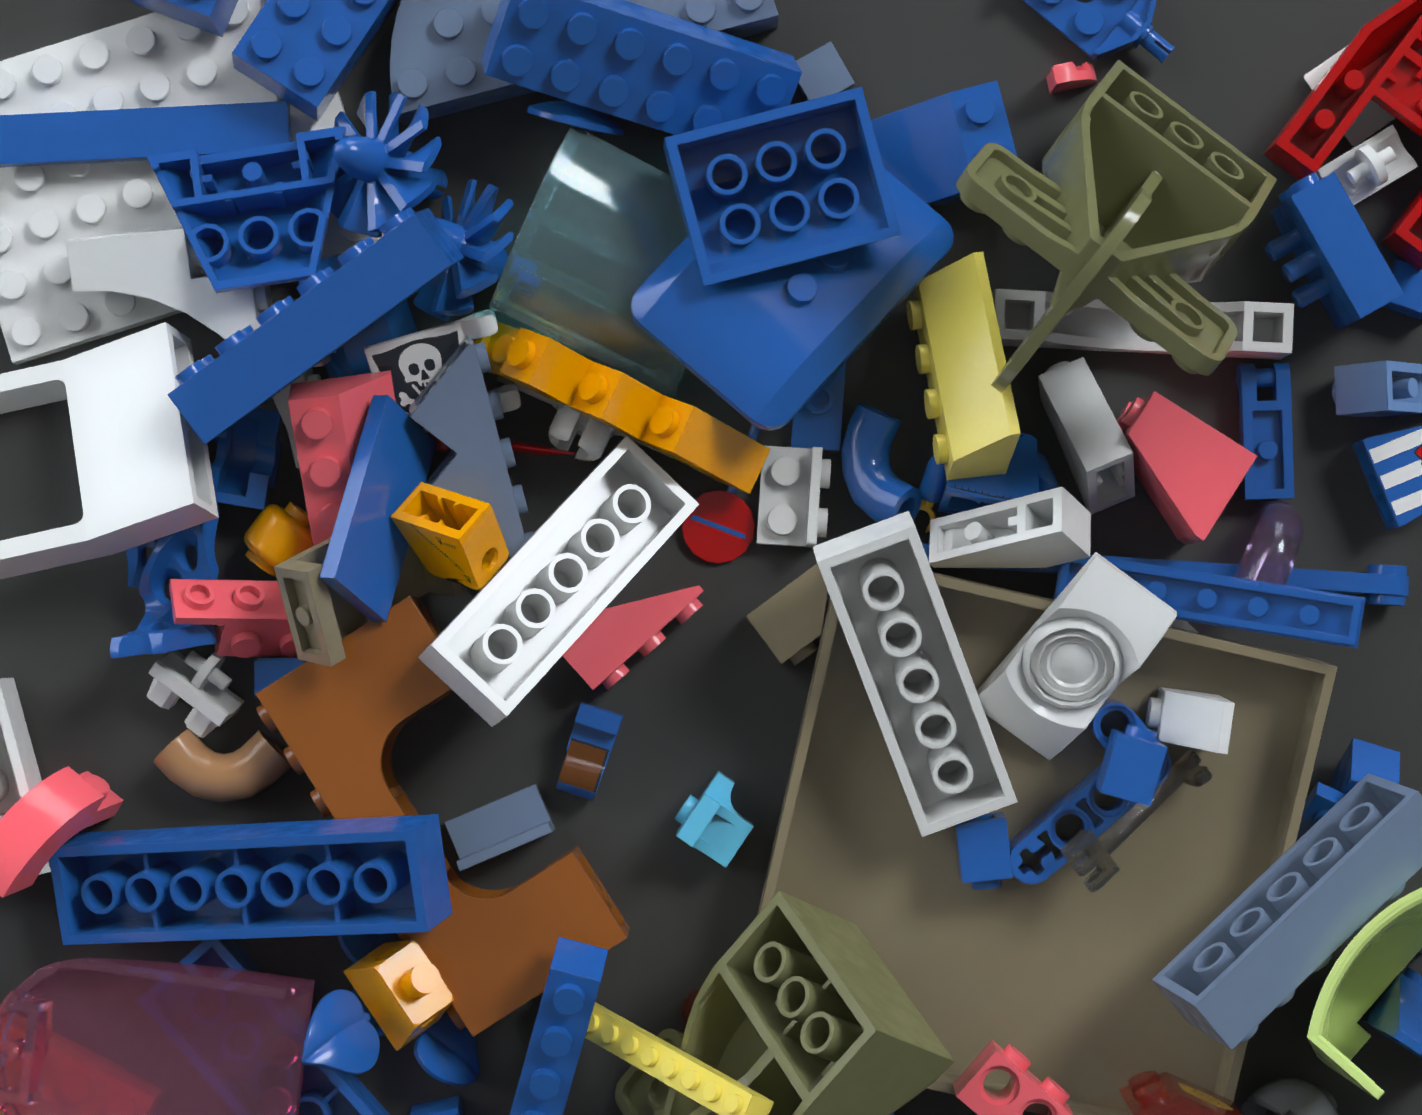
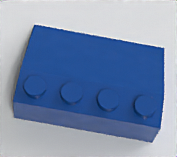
[663,87,901,287]

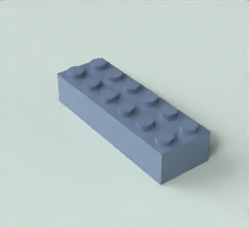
[1152,773,1422,1050]

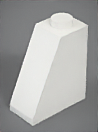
[1038,357,1135,515]

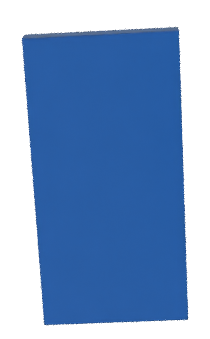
[320,395,437,622]

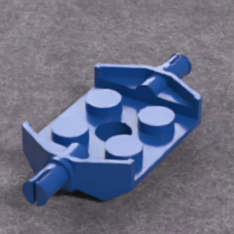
[1022,0,1175,64]

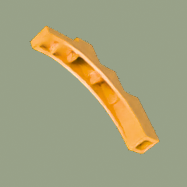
[473,322,771,494]

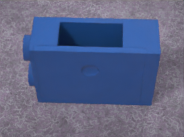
[1265,172,1404,330]

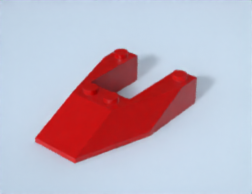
[1263,0,1422,270]

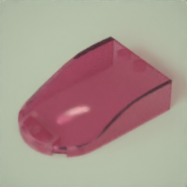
[0,957,315,1115]

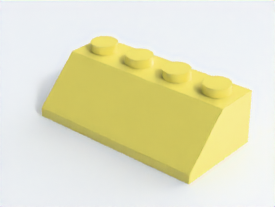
[907,252,1021,481]

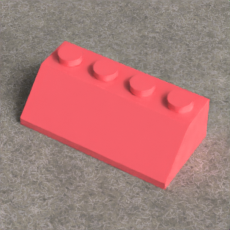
[288,370,396,546]

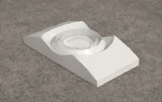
[977,552,1177,761]

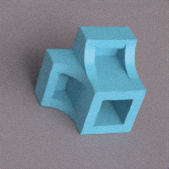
[674,771,754,868]

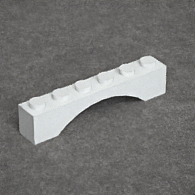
[992,289,1294,360]

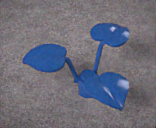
[301,933,479,1086]

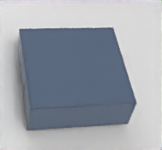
[796,41,855,101]

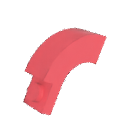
[0,766,124,898]

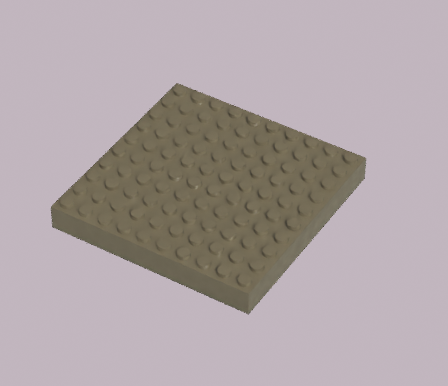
[757,572,1338,1115]

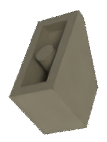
[746,564,828,666]

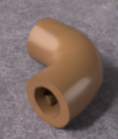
[153,729,292,803]

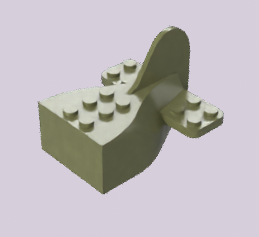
[956,60,1277,393]
[615,891,955,1115]

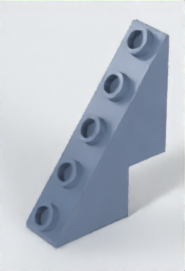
[408,335,534,557]

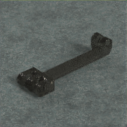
[1061,750,1213,892]

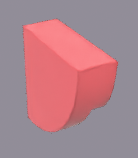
[1046,62,1097,94]

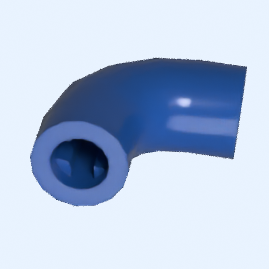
[841,403,922,522]

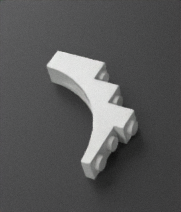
[65,227,336,468]

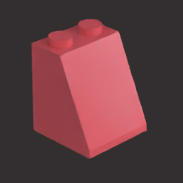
[1116,391,1257,545]

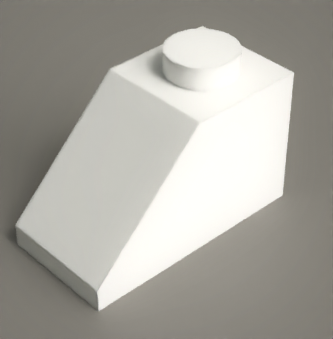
[1146,687,1235,754]

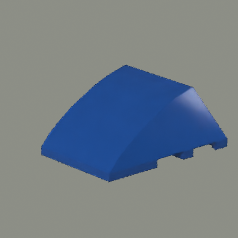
[146,126,346,294]

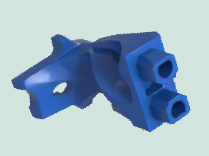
[110,502,220,658]

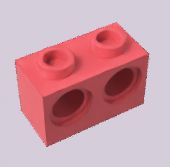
[952,1040,1073,1115]

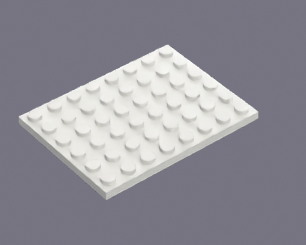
[0,0,384,365]

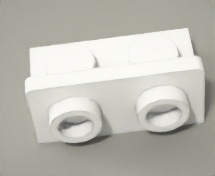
[756,446,831,548]

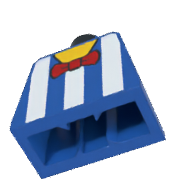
[1351,426,1422,529]

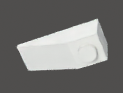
[929,487,1091,568]

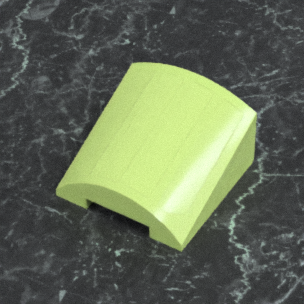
[1307,887,1422,1100]

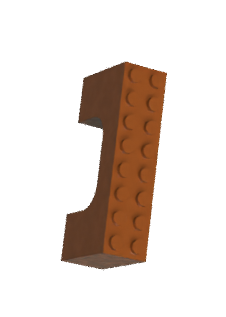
[256,596,630,1037]

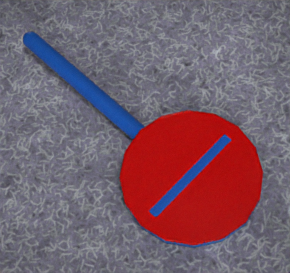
[682,424,760,563]

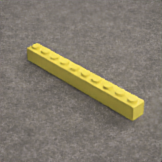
[585,1002,774,1115]

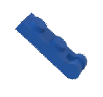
[1236,363,1295,500]

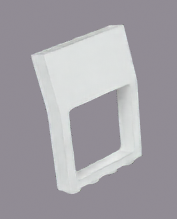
[0,322,219,579]

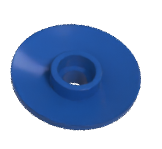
[527,100,624,136]

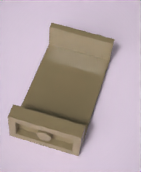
[274,537,462,667]

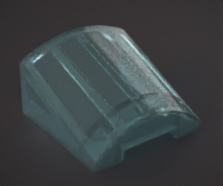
[490,125,688,397]

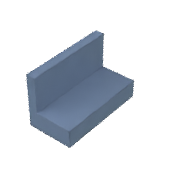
[444,783,555,871]

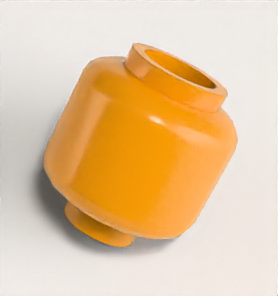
[244,502,313,577]

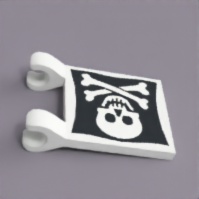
[364,309,521,433]

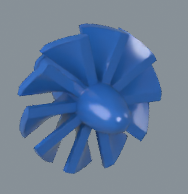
[330,91,448,238]
[413,179,540,322]

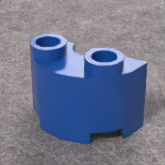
[210,409,283,510]

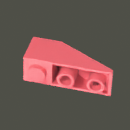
[562,585,704,690]

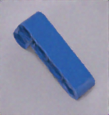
[1009,699,1171,884]

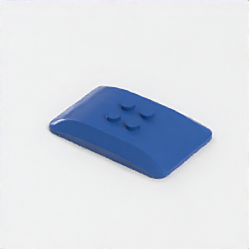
[630,169,954,431]

